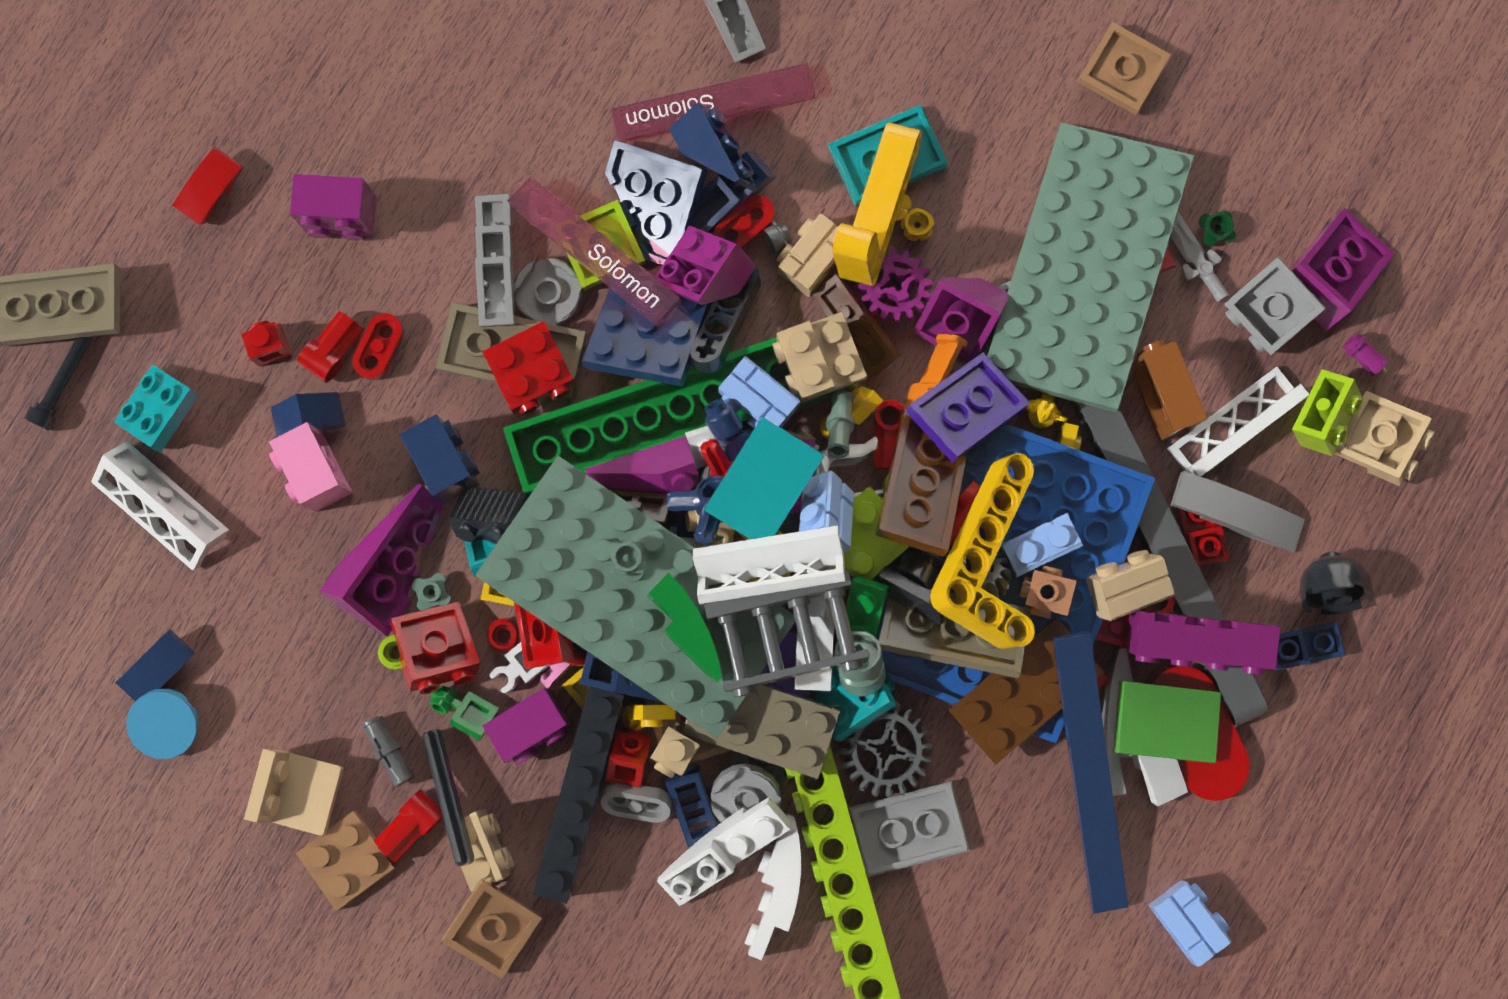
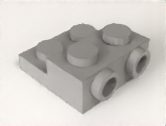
[1224,256,1326,355]

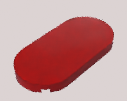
[1151,666,1250,801]

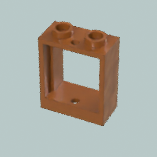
[1131,340,1208,442]

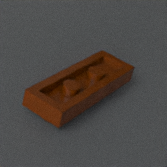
[812,274,901,377]

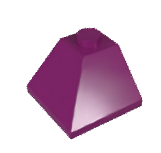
[912,277,1010,363]

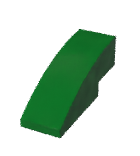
[646,572,722,683]

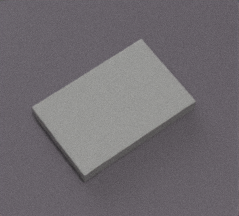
[849,781,970,877]

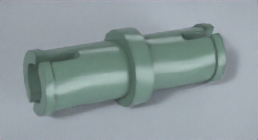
[826,390,854,458]

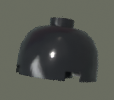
[1300,552,1374,615]

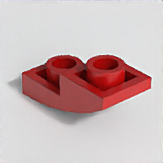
[172,147,244,225]
[1176,507,1229,567]

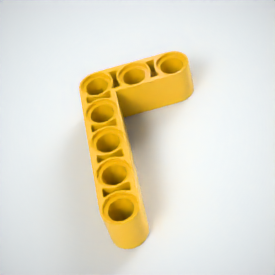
[833,122,922,286]
[930,453,1035,649]

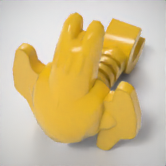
[1026,393,1069,428]

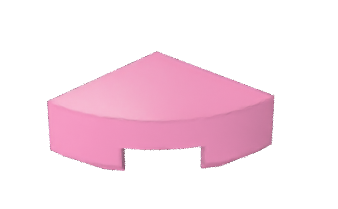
[540,662,573,689]

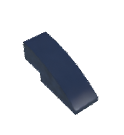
[692,151,777,234]

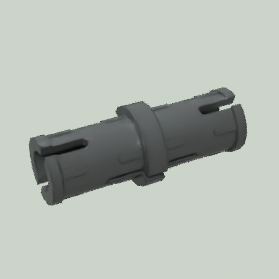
[362,715,415,787]

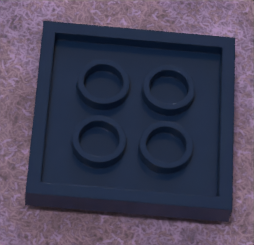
[582,278,713,386]

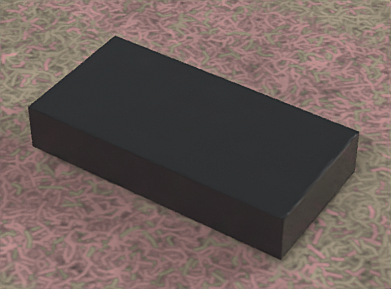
[878,566,944,625]

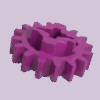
[858,248,933,325]

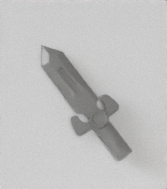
[1170,212,1229,303]

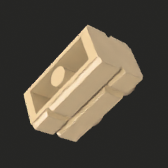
[776,214,838,297]
[1086,550,1175,621]

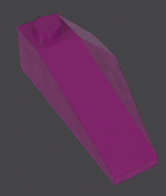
[320,484,444,637]

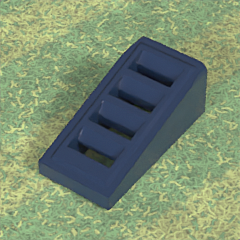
[665,765,718,847]

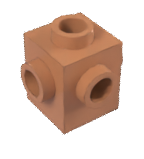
[1019,565,1077,619]

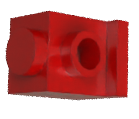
[241,321,292,367]
[606,729,652,788]

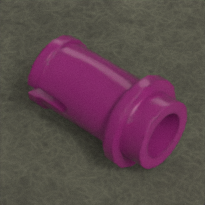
[1342,333,1389,376]

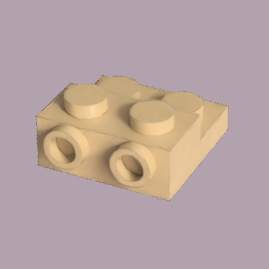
[772,312,867,403]
[1335,391,1435,486]

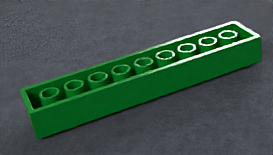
[503,338,858,498]

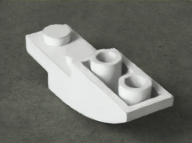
[795,565,836,691]
[657,796,792,906]
[744,813,801,961]

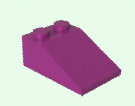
[1289,208,1395,331]
[585,436,701,523]

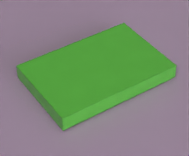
[1113,681,1221,763]

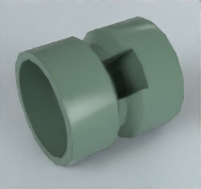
[834,631,886,696]

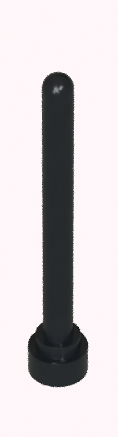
[24,336,94,431]

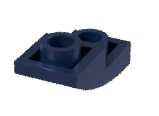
[1275,622,1345,671]
[115,629,195,702]

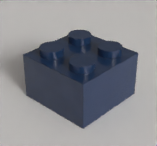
[399,414,480,504]

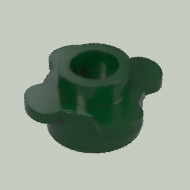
[1198,210,1236,247]

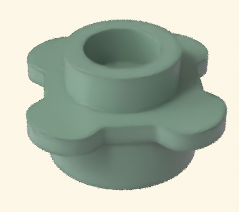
[607,538,647,578]
[412,573,451,611]

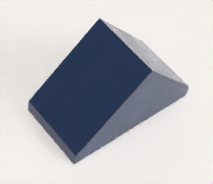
[271,392,346,437]

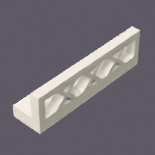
[1167,367,1309,477]
[91,441,229,571]
[693,526,845,604]

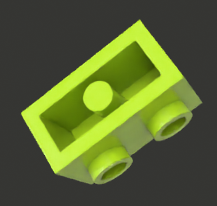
[1292,369,1363,457]

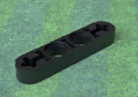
[690,266,761,374]

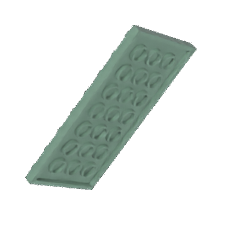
[987,122,1194,413]
[475,456,796,738]

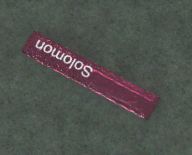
[611,63,816,143]
[507,177,681,327]

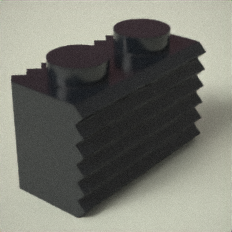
[447,486,528,544]

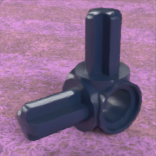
[666,475,723,546]

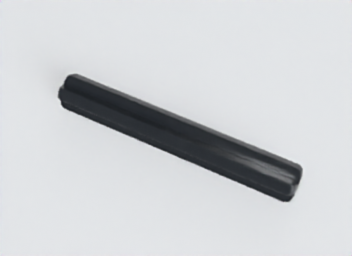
[423,729,474,866]

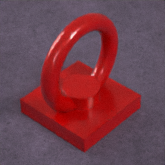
[514,602,587,669]

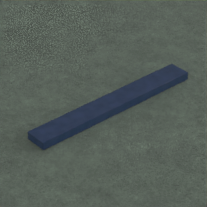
[1052,631,1129,914]

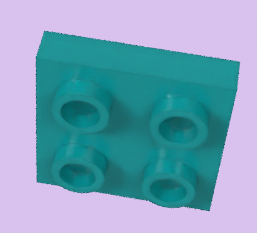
[114,365,199,453]
[812,667,896,742]

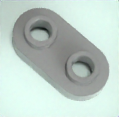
[601,782,672,823]

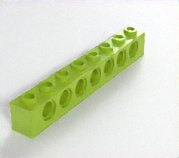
[785,744,901,999]

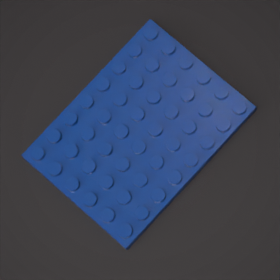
[877,424,1155,744]

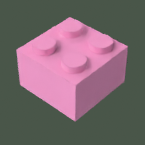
[269,422,353,512]

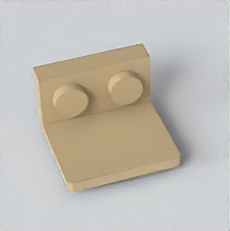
[244,749,344,836]
[445,809,514,892]

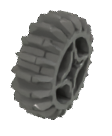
[838,702,934,797]

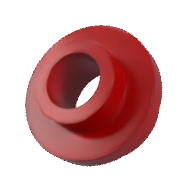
[486,618,521,653]

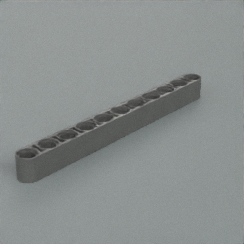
[1069,400,1268,727]

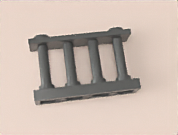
[704,570,869,698]

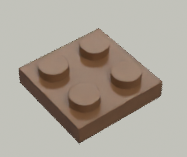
[1077,22,1171,115]
[296,810,397,911]
[442,878,542,978]

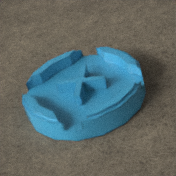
[126,689,200,759]

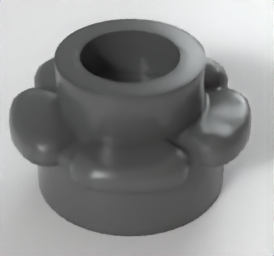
[763,221,792,254]

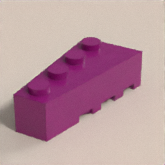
[1126,610,1280,675]

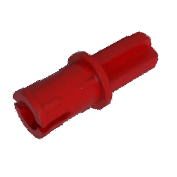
[700,438,733,478]

